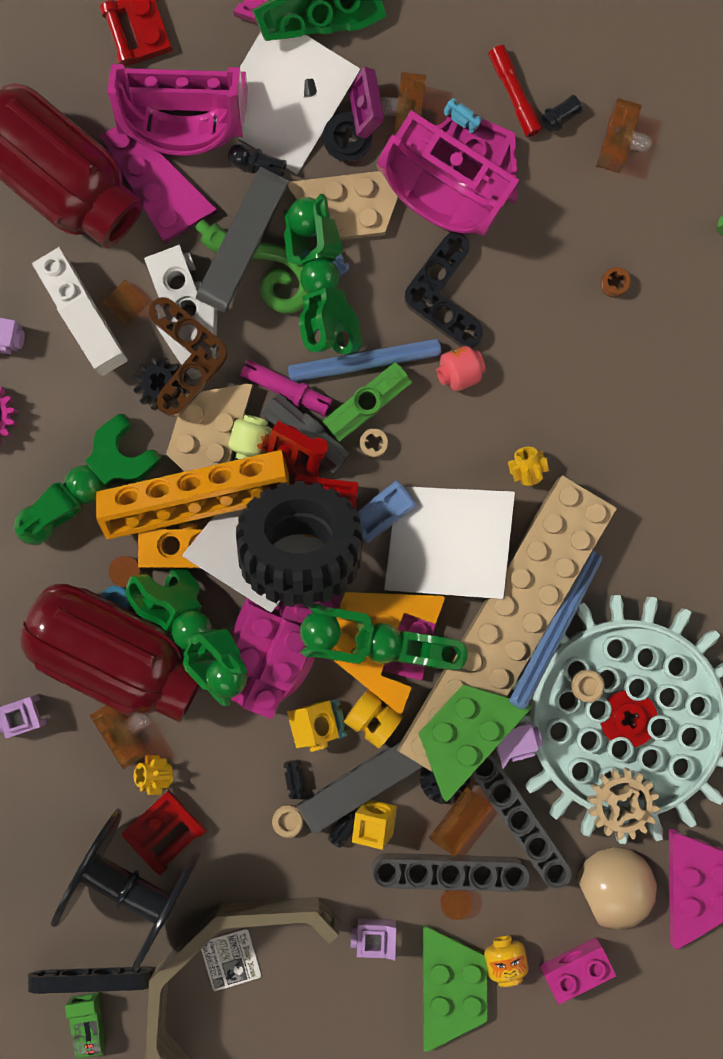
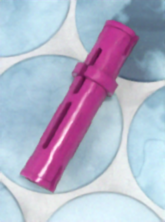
[240,359,333,417]

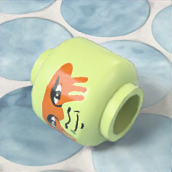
[229,414,272,459]

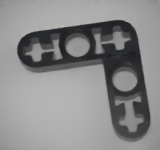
[404,232,483,348]

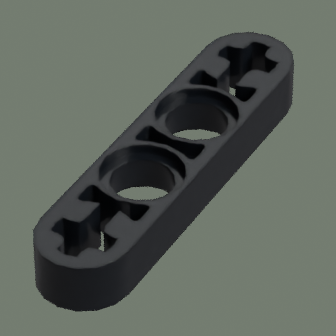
[28,966,152,994]

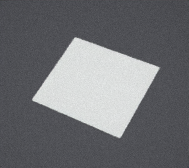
[215,32,360,174]
[384,487,515,599]
[182,508,325,613]

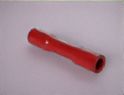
[488,45,543,138]

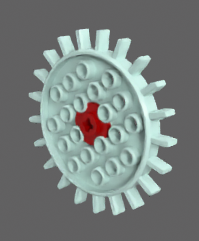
[512,595,723,844]

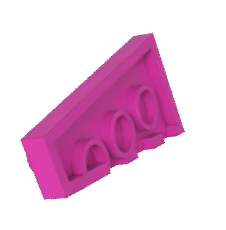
[100,127,218,244]

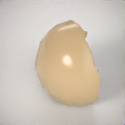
[576,847,657,930]

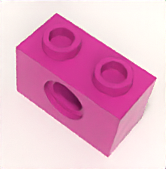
[539,937,616,1005]

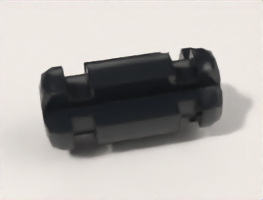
[283,760,306,799]
[328,810,356,848]

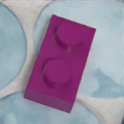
[349,66,384,139]

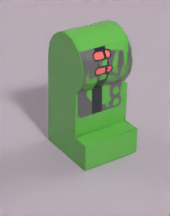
[65,992,105,1059]

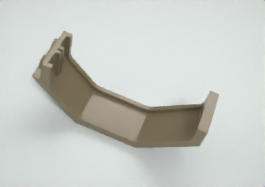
[145,897,340,1059]

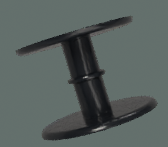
[51,808,201,973]

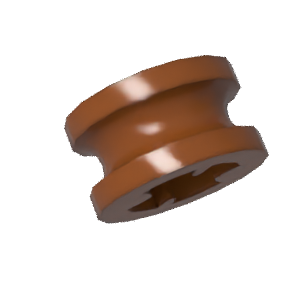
[600,267,631,298]

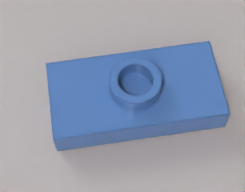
[357,480,417,543]

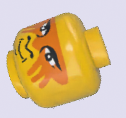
[484,935,529,987]

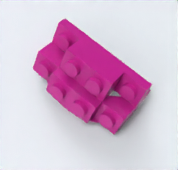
[377,110,519,238]
[230,597,323,719]

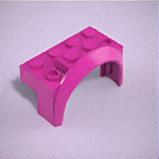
[107,64,248,156]

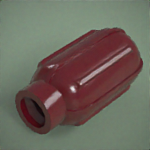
[0,83,143,248]
[20,584,200,723]

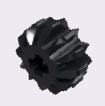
[133,358,187,411]

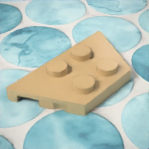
[288,171,398,240]
[166,384,254,472]

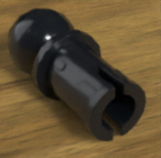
[228,143,287,177]

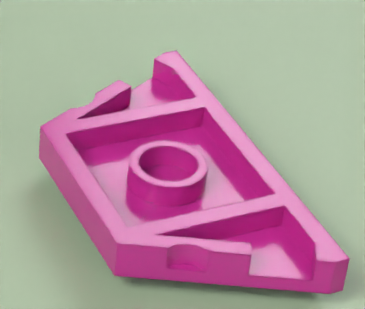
[414,115,518,204]
[669,829,723,950]

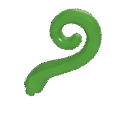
[195,219,308,314]

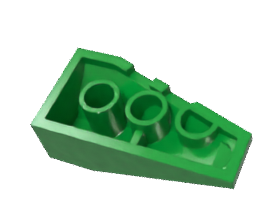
[252,0,387,41]

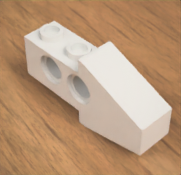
[144,245,218,380]
[32,247,128,377]

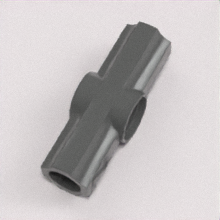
[261,393,351,475]

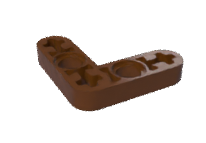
[149,297,228,417]

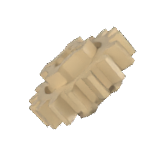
[587,767,660,840]

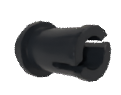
[541,95,583,132]

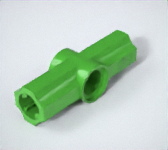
[322,362,412,443]

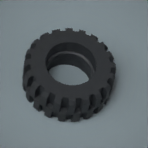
[236,481,362,607]

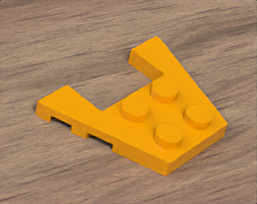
[331,592,445,714]

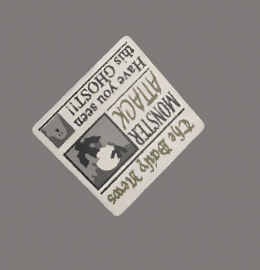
[201,929,261,991]

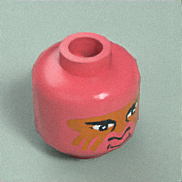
[436,346,485,391]

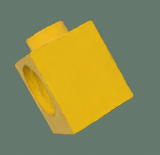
[287,700,339,752]
[352,800,397,850]

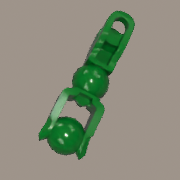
[284,194,362,355]
[14,414,162,545]
[125,568,248,707]
[299,603,468,670]

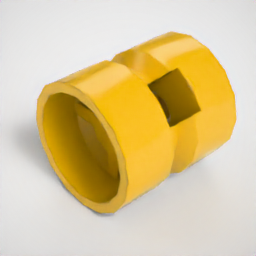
[343,689,403,749]

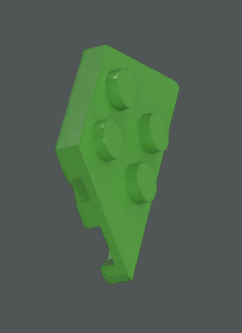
[418,685,532,802]
[423,925,487,1052]

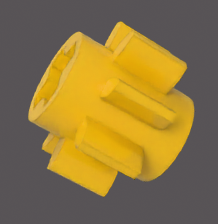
[508,446,549,486]
[133,755,174,795]

